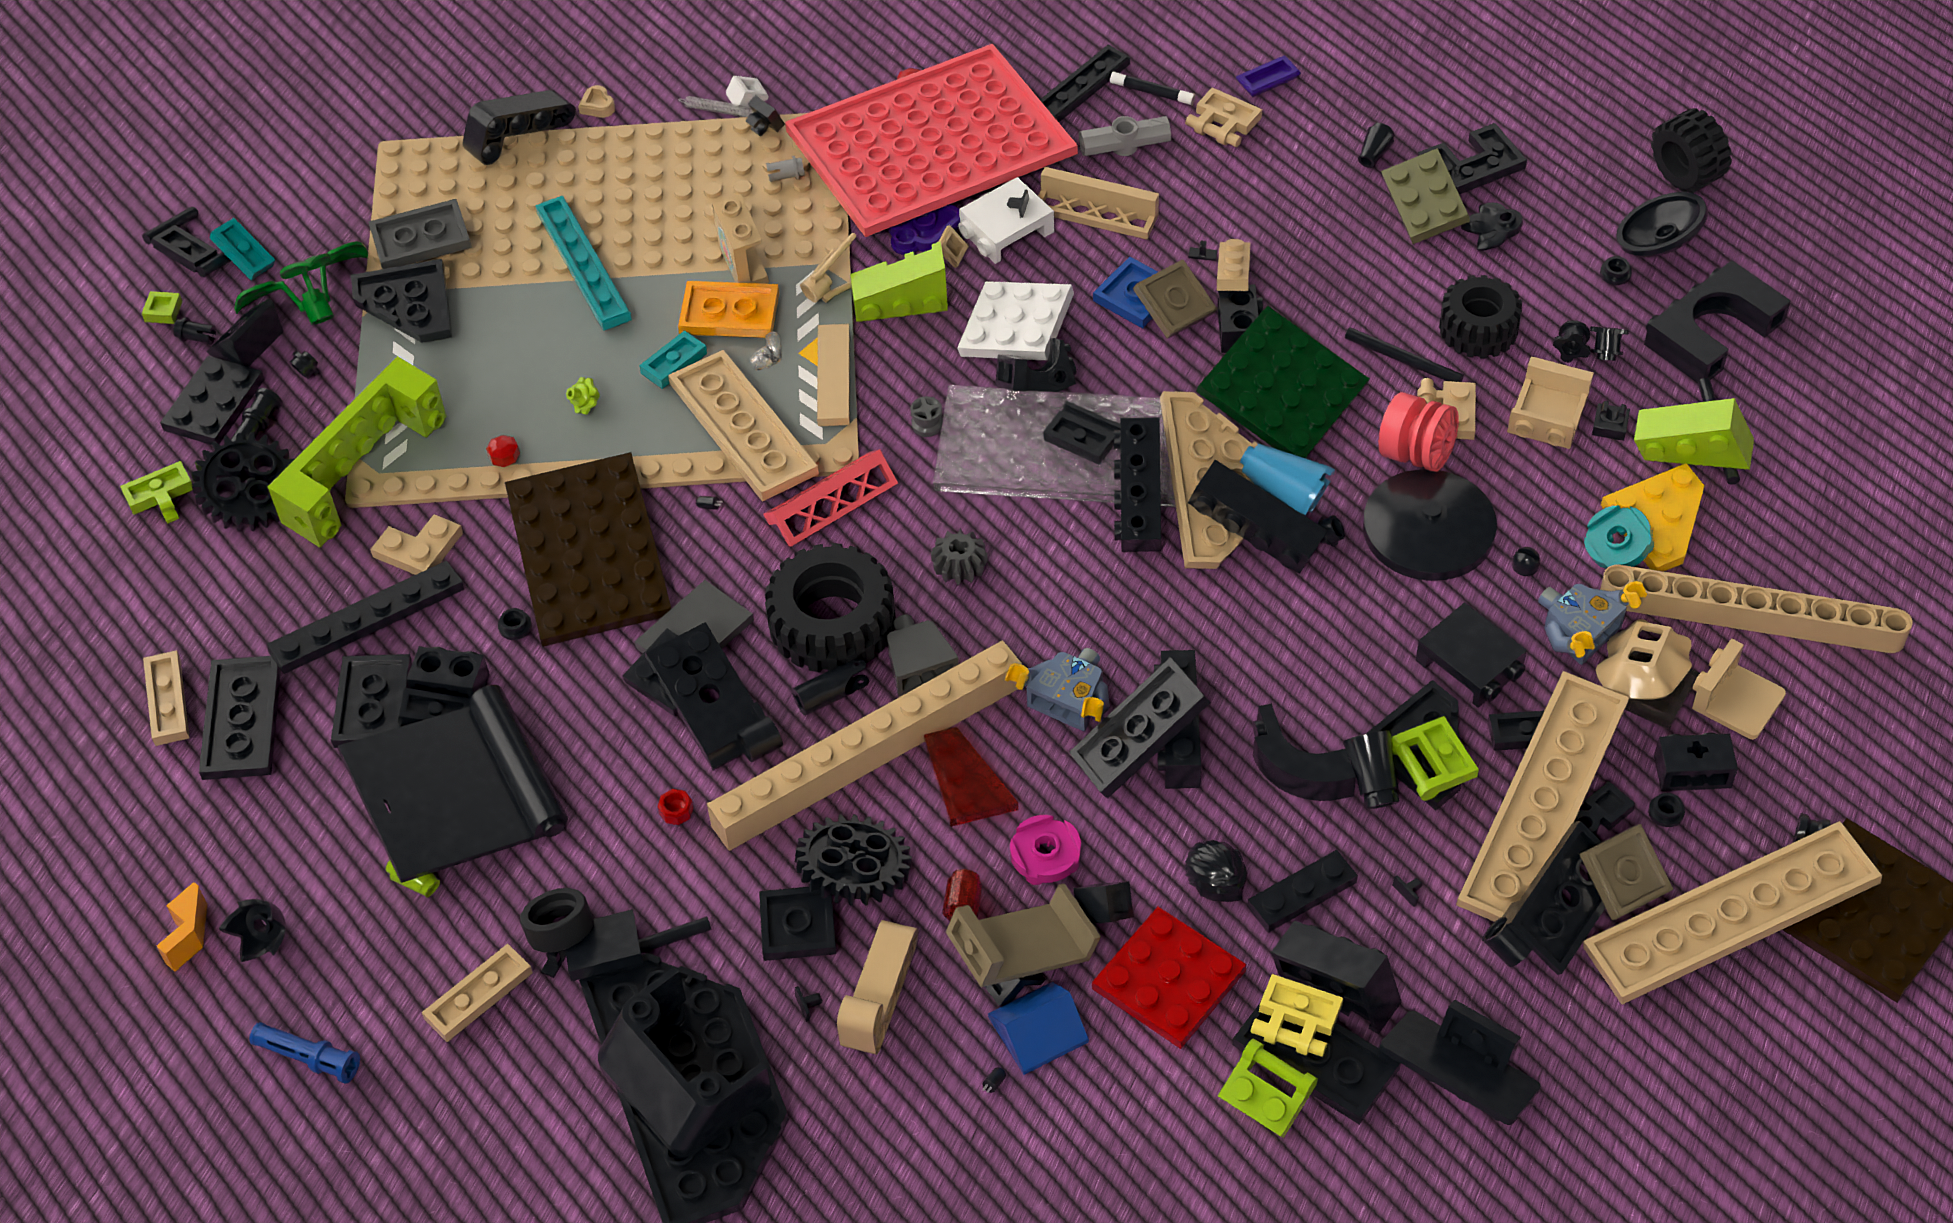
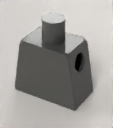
[887,614,958,697]

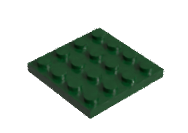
[1196,305,1370,458]

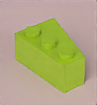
[1634,398,1754,470]

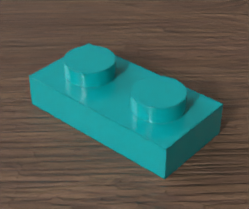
[209,218,275,280]
[639,330,707,389]

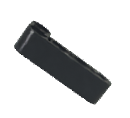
[463,90,576,165]

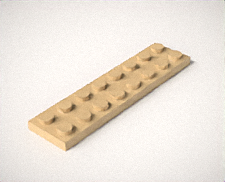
[1456,671,1629,922]
[1583,821,1882,1005]

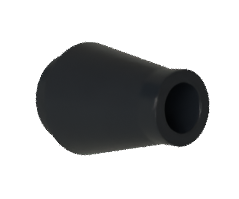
[1358,123,1394,168]

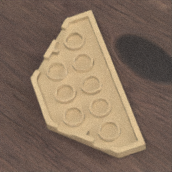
[1160,391,1258,569]

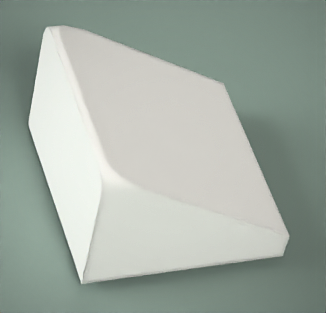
[726,76,769,109]

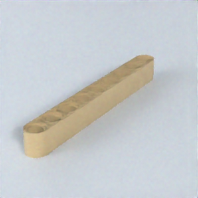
[1600,565,1913,653]

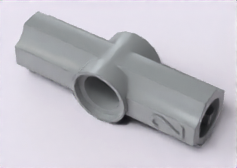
[1079,116,1171,156]

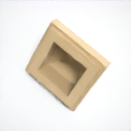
[938,225,969,268]

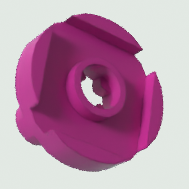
[1010,815,1081,885]

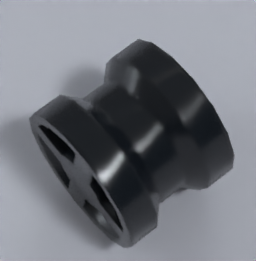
[1793,813,1830,843]

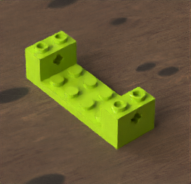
[268,356,447,548]

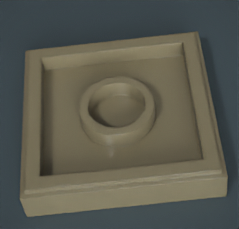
[1133,259,1217,339]
[1579,824,1673,920]

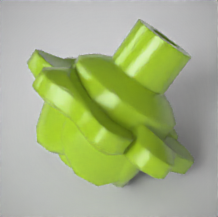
[566,377,600,415]

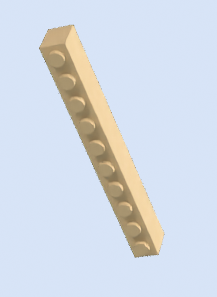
[707,640,1022,851]

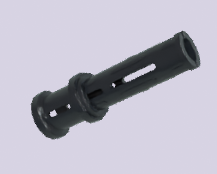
[225,388,283,469]

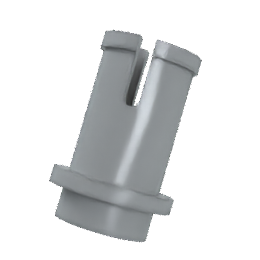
[766,156,805,182]

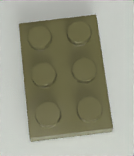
[1381,148,1470,244]

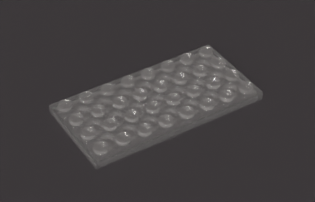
[933,385,1176,507]

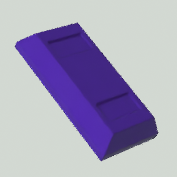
[1236,55,1301,97]

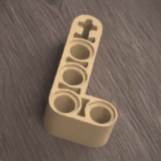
[837,920,918,1055]

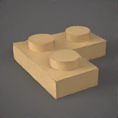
[370,514,463,575]

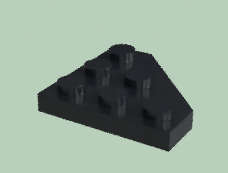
[351,259,452,343]
[1366,680,1461,811]

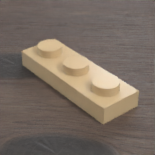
[1217,239,1250,291]
[143,650,190,746]
[422,944,533,1042]

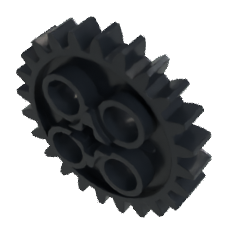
[191,432,295,532]
[795,814,912,906]

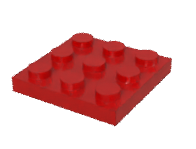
[1092,906,1247,1049]

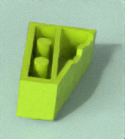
[850,241,948,322]

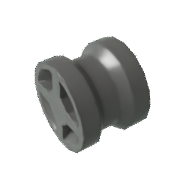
[910,396,943,437]

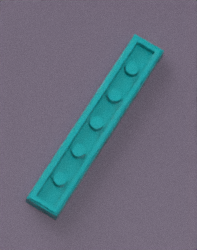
[535,195,632,331]

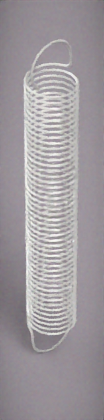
[678,96,754,117]

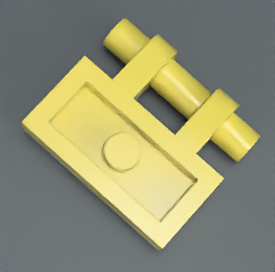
[1251,974,1343,1057]

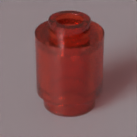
[942,869,982,921]

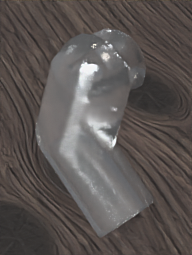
[750,332,782,370]

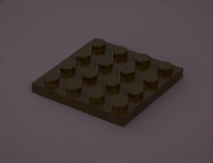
[1782,818,1953,1003]

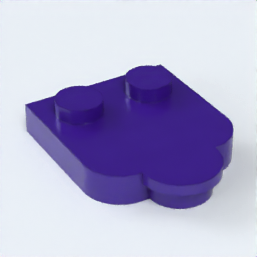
[888,204,960,255]

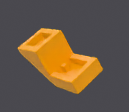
[157,882,207,972]

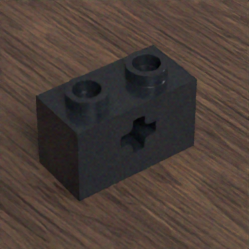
[1654,732,1738,791]

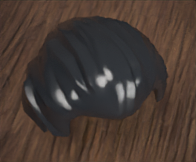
[1184,840,1247,902]

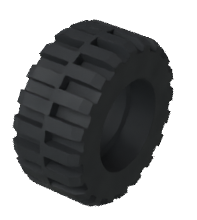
[765,543,896,673]

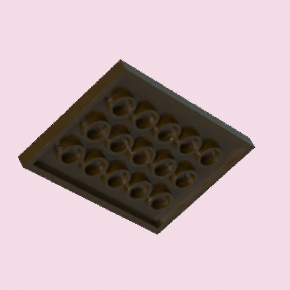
[505,452,672,647]

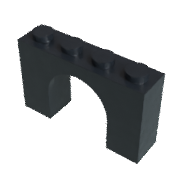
[1644,260,1791,383]

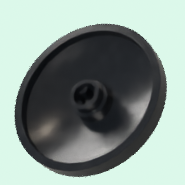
[1363,469,1497,581]

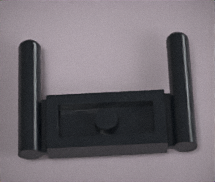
[142,207,231,277]

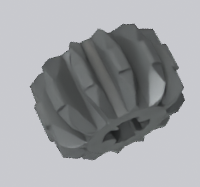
[931,528,988,586]

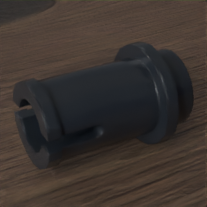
[173,317,216,345]

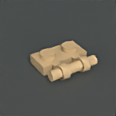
[1185,87,1262,147]
[1417,378,1476,440]

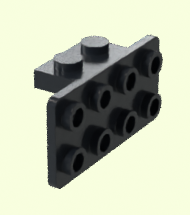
[1379,1000,1541,1125]

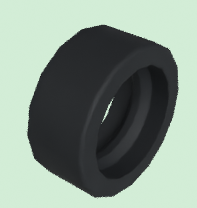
[520,888,593,953]

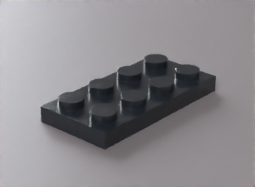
[199,656,281,780]
[1069,657,1211,799]
[1232,1002,1401,1125]

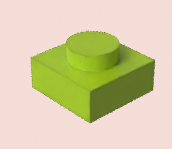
[141,291,183,324]

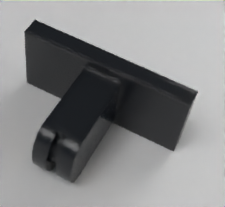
[1007,190,1029,218]
[1188,240,1217,261]
[1392,875,1423,907]
[541,949,566,978]
[795,986,823,1022]

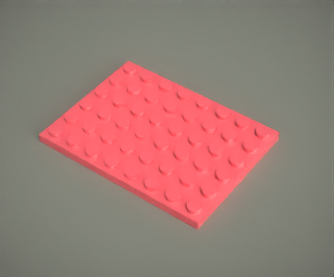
[785,44,1078,237]

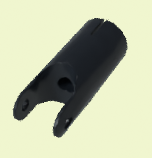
[792,659,869,716]

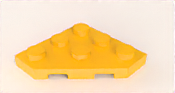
[1601,463,1704,572]

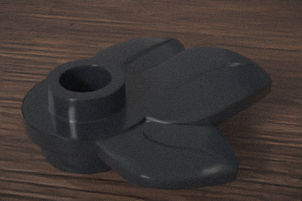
[1461,202,1523,251]

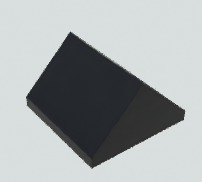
[206,298,283,367]

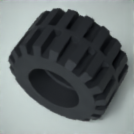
[1651,108,1732,193]
[1439,275,1522,359]

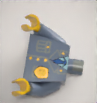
[1538,581,1647,665]
[1005,648,1110,732]

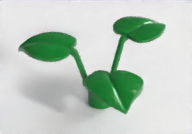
[234,241,368,325]

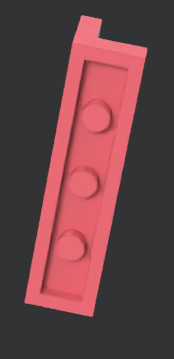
[763,449,898,547]

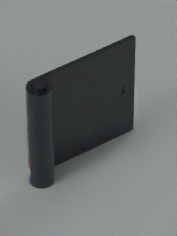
[338,685,568,883]

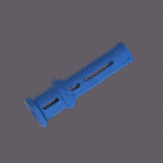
[249,1022,360,1084]

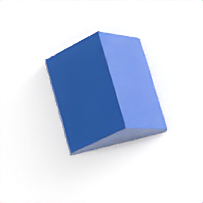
[988,982,1089,1075]

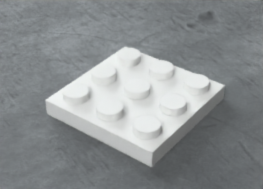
[957,281,1074,361]

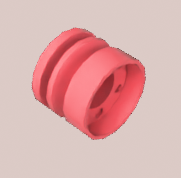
[1378,392,1459,472]

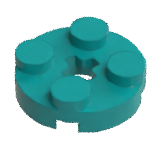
[1584,505,1654,569]

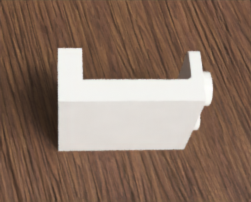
[958,177,1054,264]

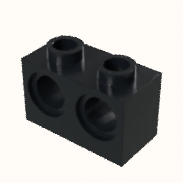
[1217,284,1263,353]
[407,646,490,698]

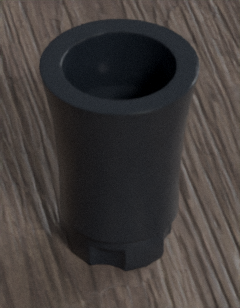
[1343,731,1399,810]

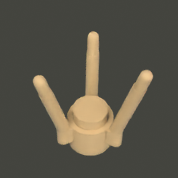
[800,233,856,303]

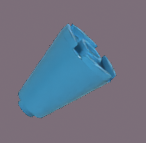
[1240,443,1335,515]

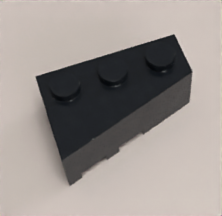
[1271,921,1402,1035]

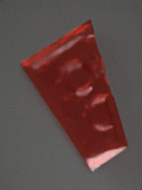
[924,727,1018,827]

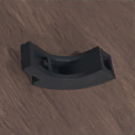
[1253,703,1356,801]

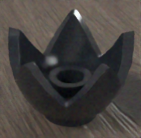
[219,899,286,962]

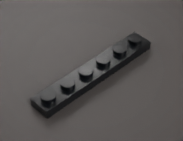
[267,560,464,674]

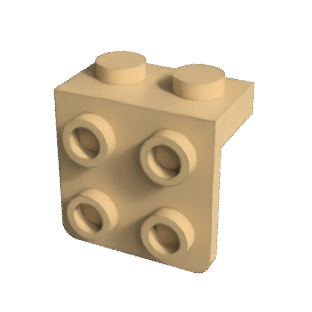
[1692,638,1786,739]

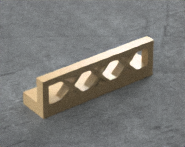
[1038,167,1159,240]

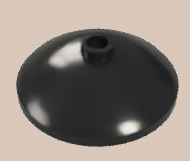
[1616,192,1708,257]

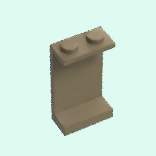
[946,883,1101,987]

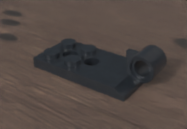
[645,622,783,771]
[1482,821,1606,975]

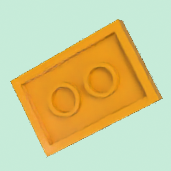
[678,281,779,338]

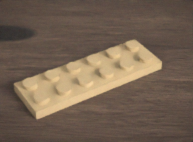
[668,350,819,502]

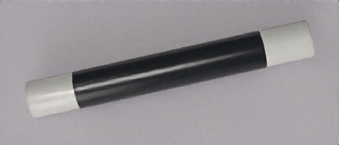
[1110,72,1195,105]

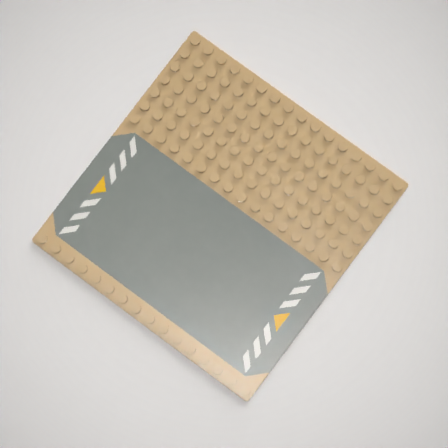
[345,113,859,508]

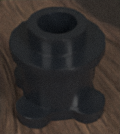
[1553,320,1591,363]
[1590,326,1629,361]

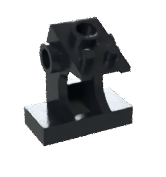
[995,338,1077,392]

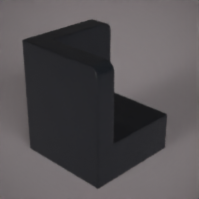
[1073,881,1134,923]

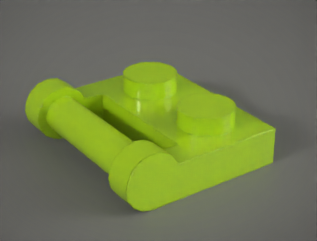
[1391,716,1479,801]
[1218,1038,1318,1138]

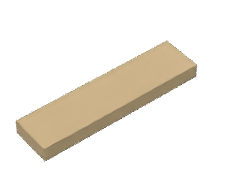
[817,324,850,426]

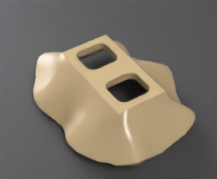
[1596,619,1692,700]

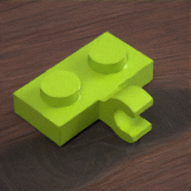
[120,461,192,524]

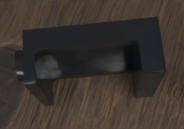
[1416,602,1527,708]

